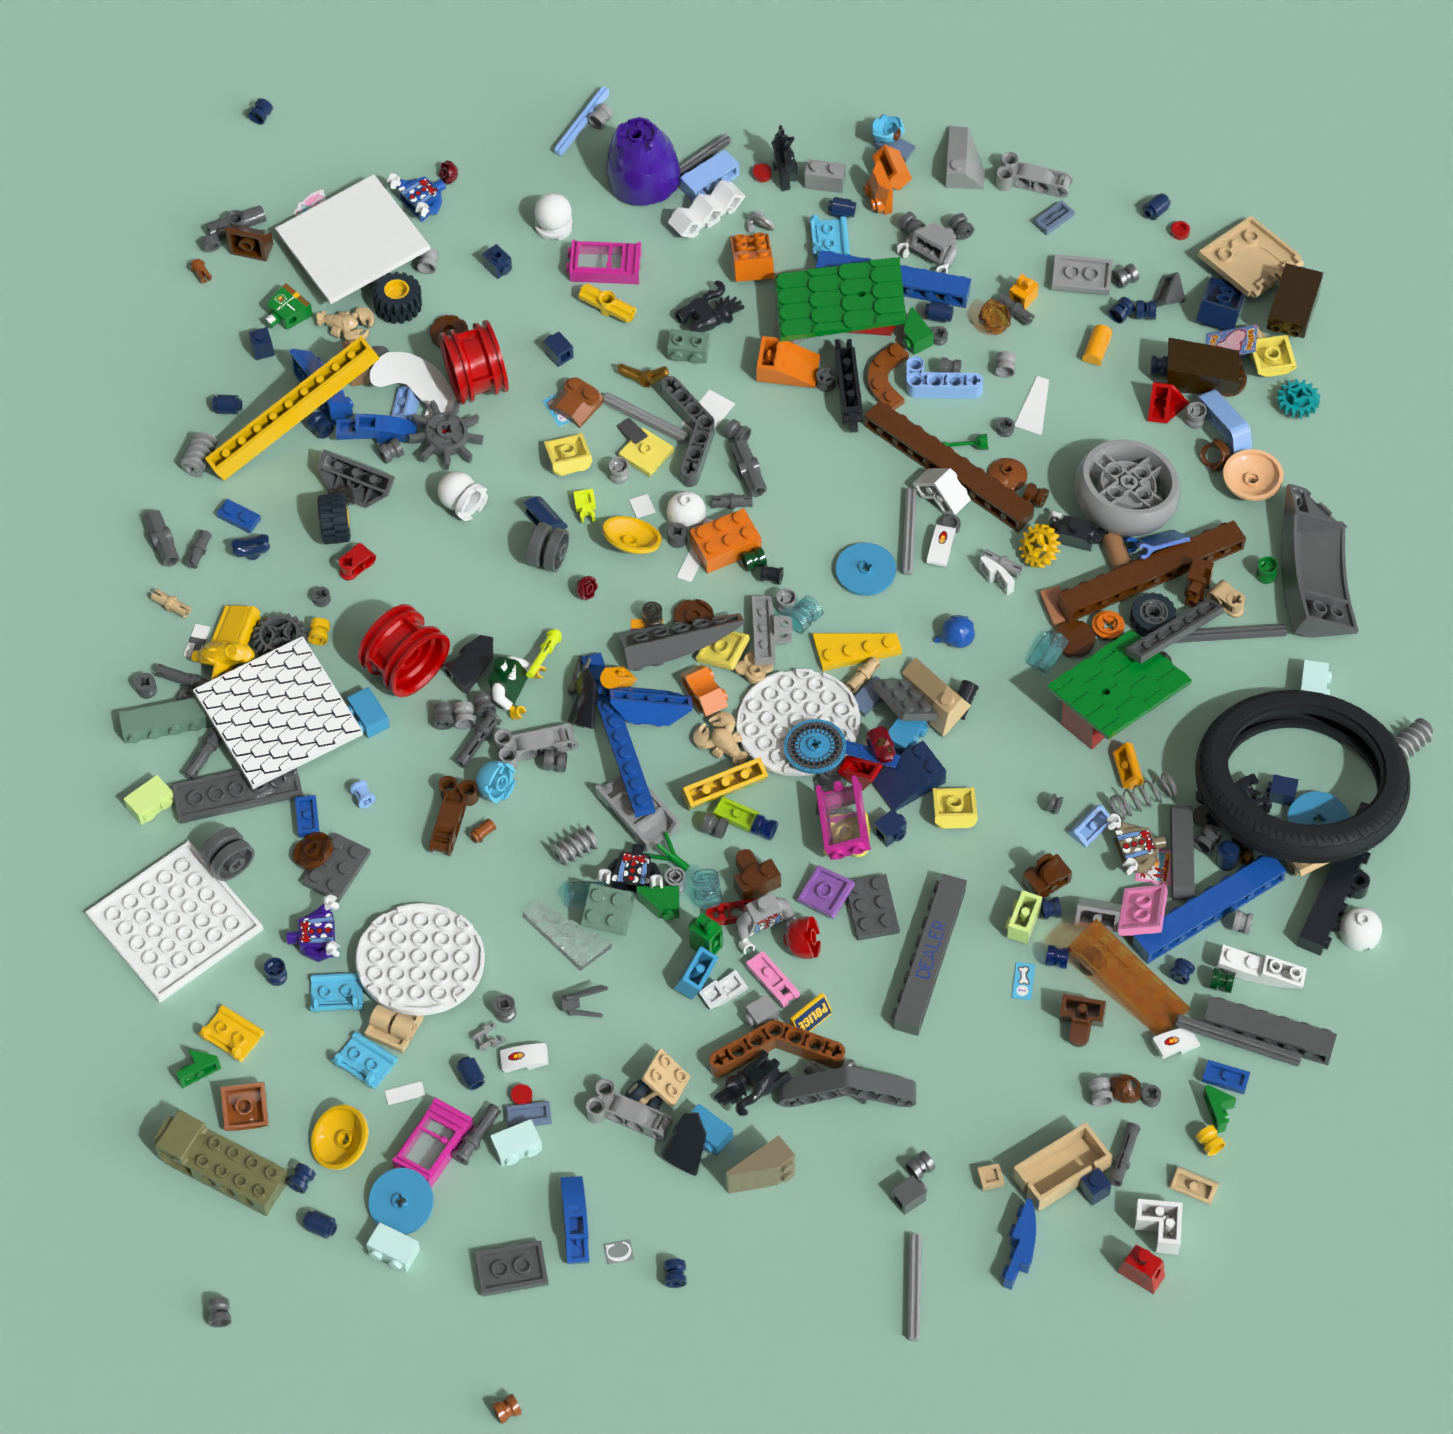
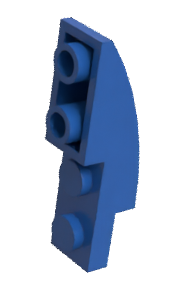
[336,414,417,443]
[560,1176,590,1264]
[1001,1198,1036,1290]

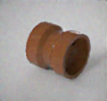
[491,1393,522,1424]

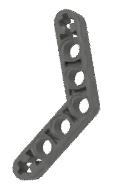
[661,376,715,487]
[779,1067,916,1108]

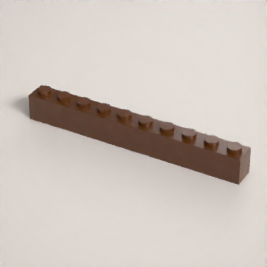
[864,400,1034,533]
[1056,520,1246,623]

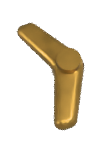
[617,363,669,388]

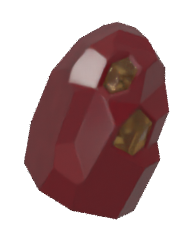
[866,726,895,764]

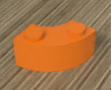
[679,665,728,716]

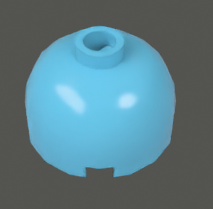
[476,760,516,803]

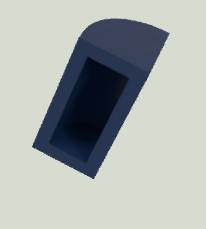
[524,496,568,531]

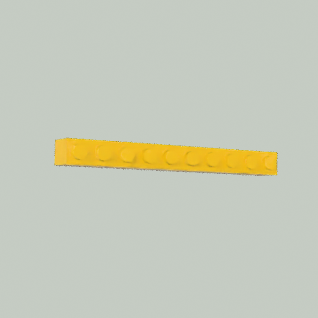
[205,335,380,481]

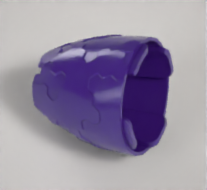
[606,117,681,206]

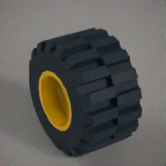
[373,272,422,324]
[317,492,351,545]

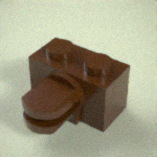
[734,849,781,900]
[1022,853,1072,899]
[1059,994,1107,1047]

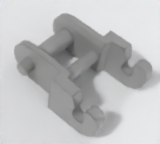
[472,1022,505,1051]

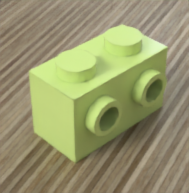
[1005,890,1043,944]

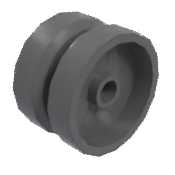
[527,522,570,572]
[200,827,255,881]

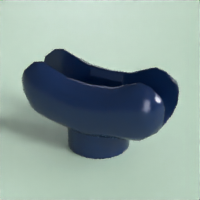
[231,534,270,560]

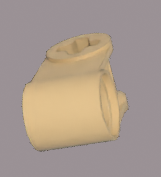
[1206,580,1245,618]

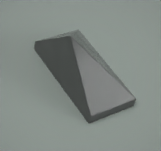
[1154,272,1185,307]

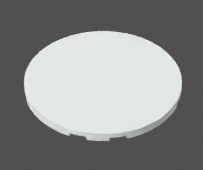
[736,669,861,776]
[356,903,485,1016]

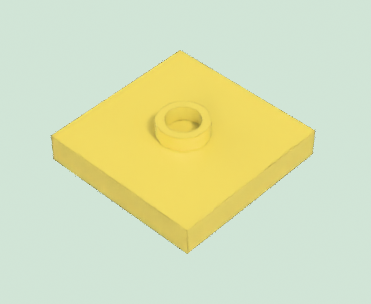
[619,428,674,477]
[696,631,750,670]

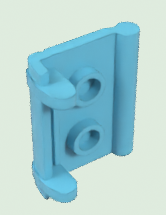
[810,215,850,259]
[310,973,363,1012]
[331,1031,398,1089]

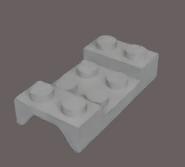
[595,776,680,852]

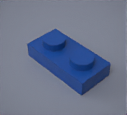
[216,499,261,534]
[295,795,320,838]
[1202,1060,1250,1094]

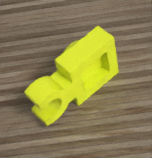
[573,489,596,523]

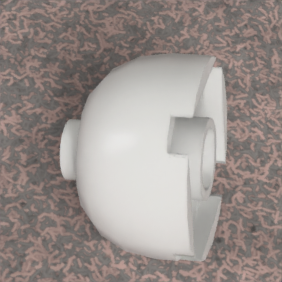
[666,491,706,532]
[1338,907,1382,951]

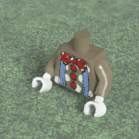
[1106,814,1167,875]

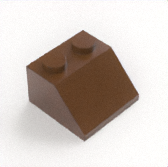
[225,225,274,262]

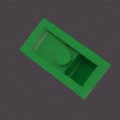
[176,1049,221,1089]
[1203,1085,1237,1134]

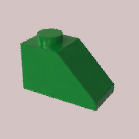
[902,307,934,355]
[637,886,680,920]

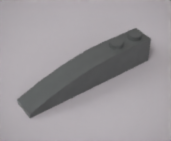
[618,613,744,671]

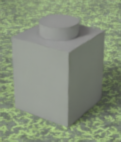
[744,994,779,1029]

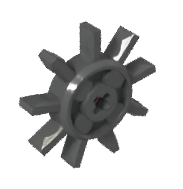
[408,400,484,470]

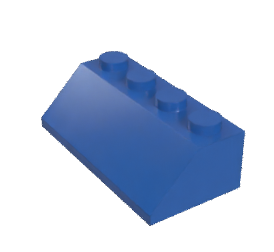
[289,349,354,426]

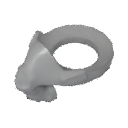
[747,210,775,232]

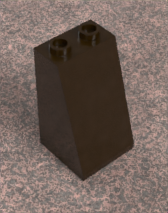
[1266,263,1324,338]
[1167,338,1243,394]

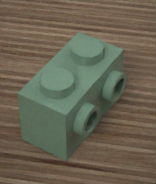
[667,329,710,363]

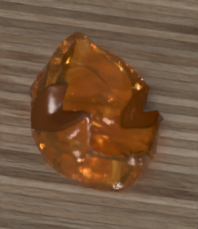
[978,299,1011,335]

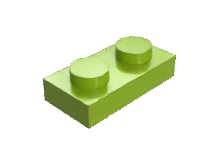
[713,796,760,833]

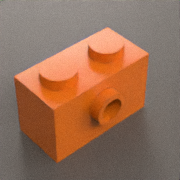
[872,145,912,190]

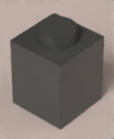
[891,1175,927,1215]

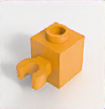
[1009,273,1039,309]

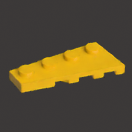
[812,633,902,671]

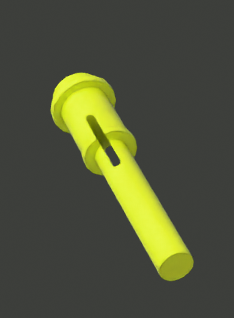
[526,629,562,678]

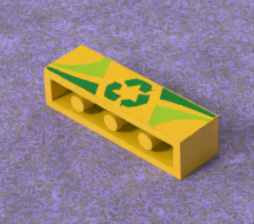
[681,757,768,811]

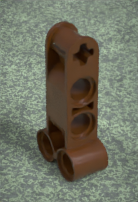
[429,776,479,856]

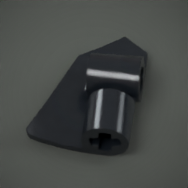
[442,635,493,694]
[567,668,599,729]
[661,1112,707,1176]

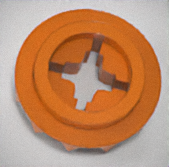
[1092,611,1125,640]

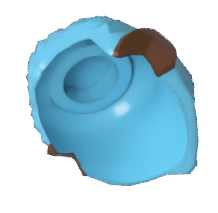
[871,114,904,143]

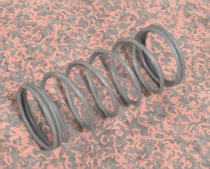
[1110,772,1177,820]

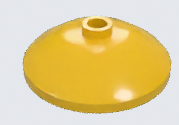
[602,516,662,554]
[311,1105,368,1170]

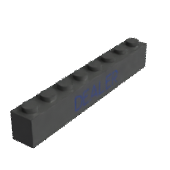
[891,873,967,1036]

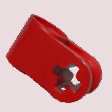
[339,543,377,581]

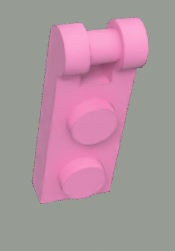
[746,951,800,1008]

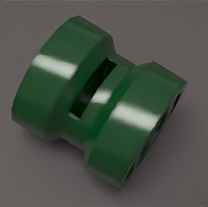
[741,547,767,572]
[1210,968,1235,993]

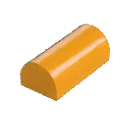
[1082,324,1112,366]
[600,666,637,689]
[1113,742,1144,789]

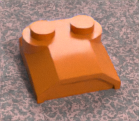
[863,161,893,215]

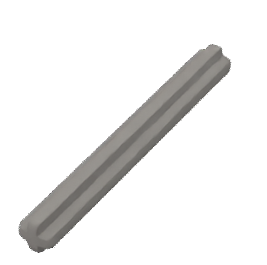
[603,393,689,443]
[902,488,917,575]
[908,1234,922,1341]

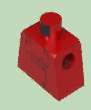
[1117,1245,1165,1294]

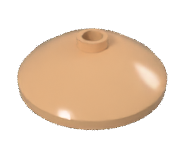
[1223,449,1284,501]

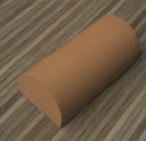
[1101,533,1131,571]

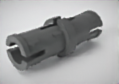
[998,293,1035,325]
[712,493,753,509]
[185,530,212,569]

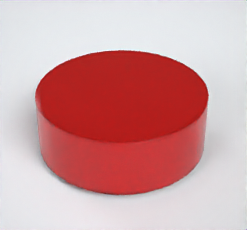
[753,163,772,182]
[1170,221,1190,240]
[511,1084,533,1105]

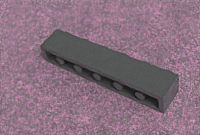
[1203,997,1337,1066]

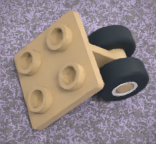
[625,1049,691,1110]

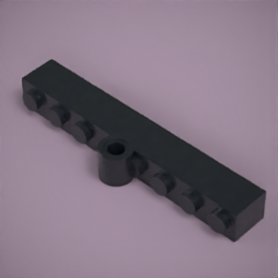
[1297,801,1375,956]

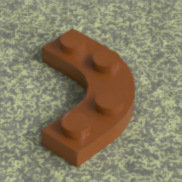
[868,342,909,410]

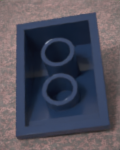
[1196,276,1246,331]
[872,741,946,811]

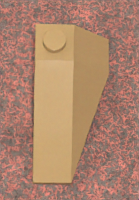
[902,657,971,737]

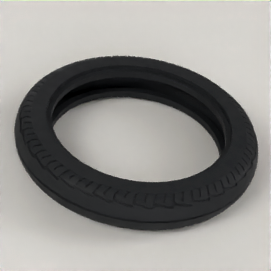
[1195,690,1411,864]

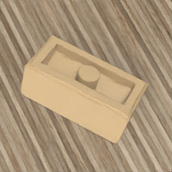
[1169,1166,1220,1205]

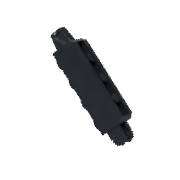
[835,339,863,433]

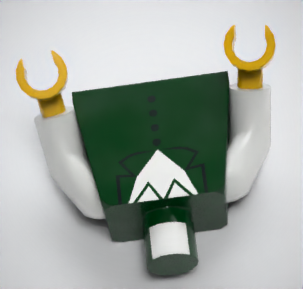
[488,656,546,720]

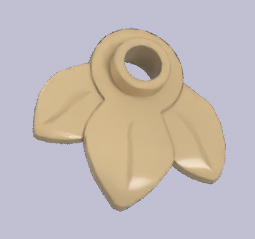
[734,651,774,684]

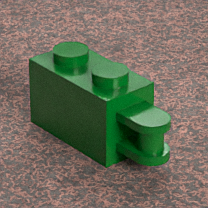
[688,913,723,955]

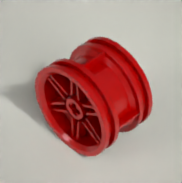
[439,320,509,405]
[357,604,450,697]

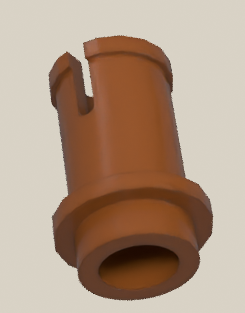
[190,258,212,283]
[469,819,496,843]

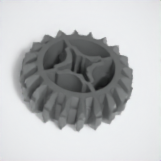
[252,612,308,656]

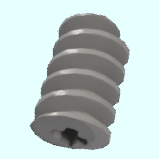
[181,432,218,477]
[1395,718,1433,761]
[551,825,598,866]

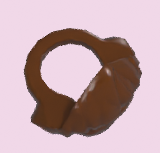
[1200,438,1231,472]
[1110,1074,1141,1104]

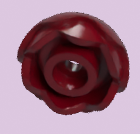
[439,160,458,185]
[575,576,598,600]

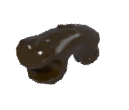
[1231,837,1254,865]

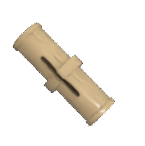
[151,589,191,618]
[845,657,881,693]

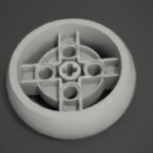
[1073,439,1181,536]

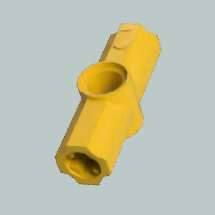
[578,283,636,323]

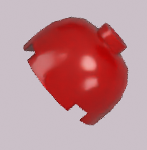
[783,916,821,959]

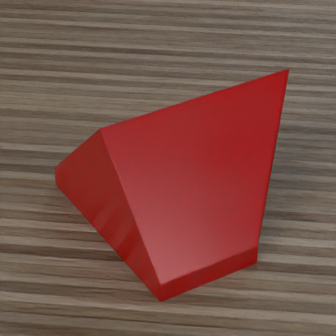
[1148,382,1190,424]
[837,756,883,791]

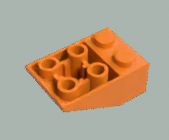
[730,232,774,282]
[757,336,820,388]

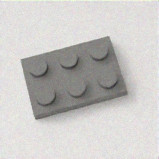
[1051,254,1113,295]

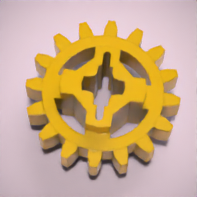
[1019,524,1061,568]

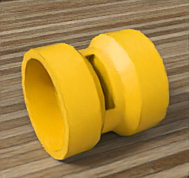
[308,618,331,646]
[1195,1125,1226,1156]

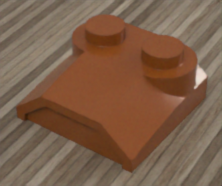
[549,377,603,428]
[220,1082,269,1131]

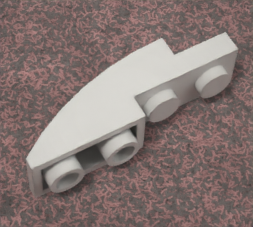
[1216,945,1307,989]

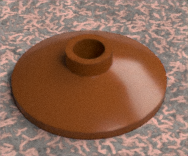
[988,458,1027,491]

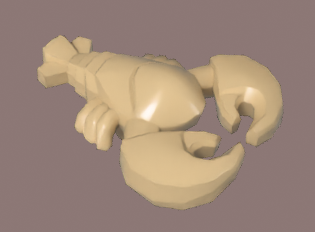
[316,307,375,341]
[693,712,748,766]

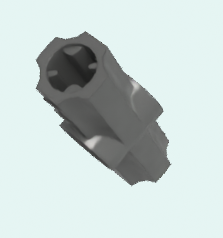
[206,206,266,238]
[731,439,767,497]
[144,509,180,567]

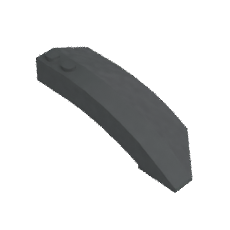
[1281,484,1359,638]

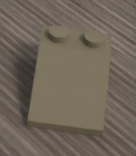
[726,1135,795,1194]

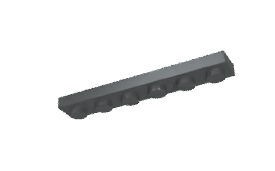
[1126,598,1224,663]

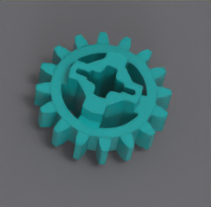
[1277,379,1320,419]

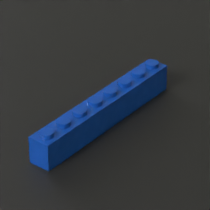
[815,250,971,308]
[1132,855,1286,964]

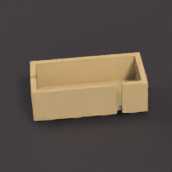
[1012,1122,1112,1212]

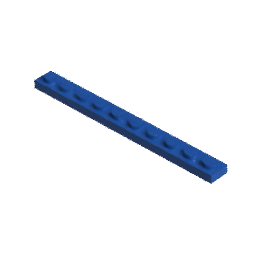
[581,652,655,818]

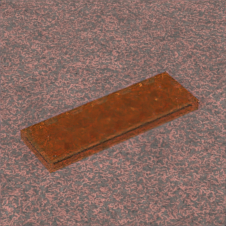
[1067,918,1191,1036]

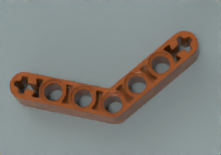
[709,1020,845,1078]

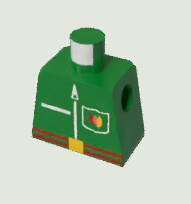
[264,283,313,329]

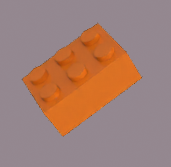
[689,508,762,574]

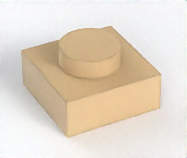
[977,1163,1005,1191]

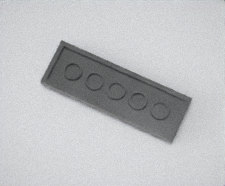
[172,768,303,824]

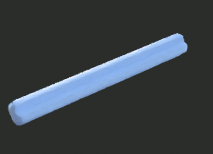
[554,86,609,156]

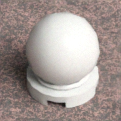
[534,193,573,241]
[437,471,488,521]

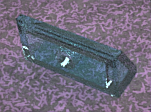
[1026,630,1069,674]
[564,882,607,907]

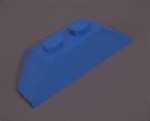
[609,687,693,727]

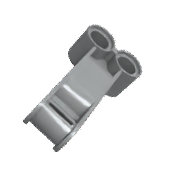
[996,152,1073,198]
[494,724,578,770]
[586,1079,674,1141]

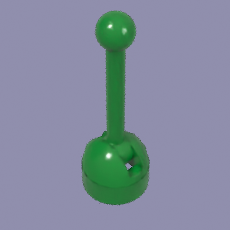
[941,434,988,450]

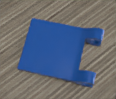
[1124,529,1191,559]

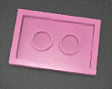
[1118,884,1168,936]

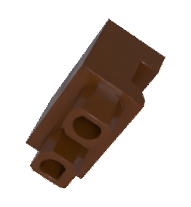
[1184,557,1214,607]

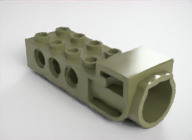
[153,1110,289,1216]

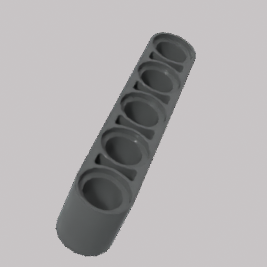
[1170,806,1195,899]

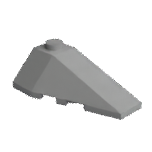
[946,126,985,190]

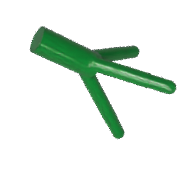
[644,832,690,872]

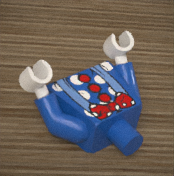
[387,174,446,222]

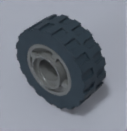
[1130,592,1176,637]

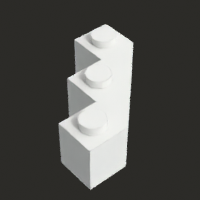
[668,180,745,238]

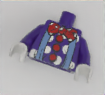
[287,895,341,962]

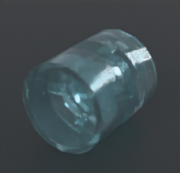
[785,595,823,634]
[691,869,723,909]

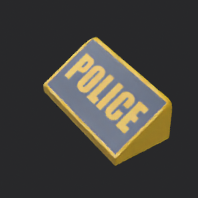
[790,993,832,1032]

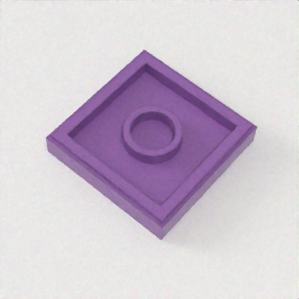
[797,865,855,919]

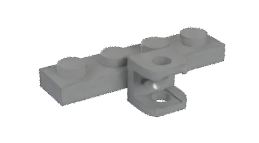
[751,596,793,665]

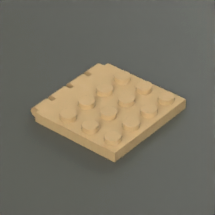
[1198,216,1304,298]

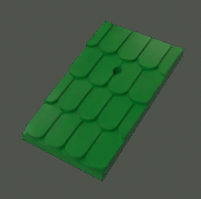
[774,257,906,342]
[1047,630,1192,750]

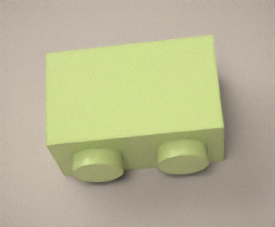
[124,775,175,825]

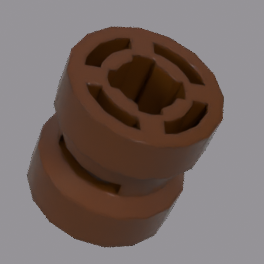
[1023,482,1049,508]

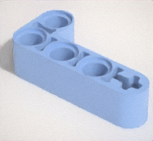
[906,356,983,399]
[1196,389,1252,457]

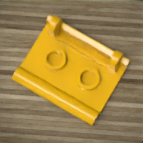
[210,605,261,645]
[198,1005,265,1062]

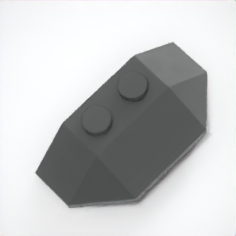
[317,449,395,508]

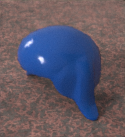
[934,615,975,648]

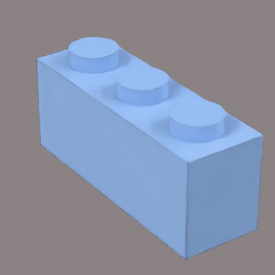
[680,150,739,201]

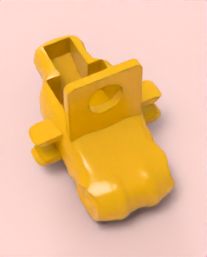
[191,642,255,681]

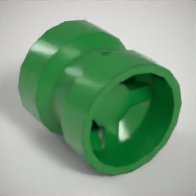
[1256,556,1278,584]

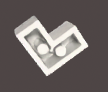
[912,468,971,515]
[1135,1199,1183,1255]

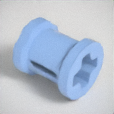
[350,780,376,808]

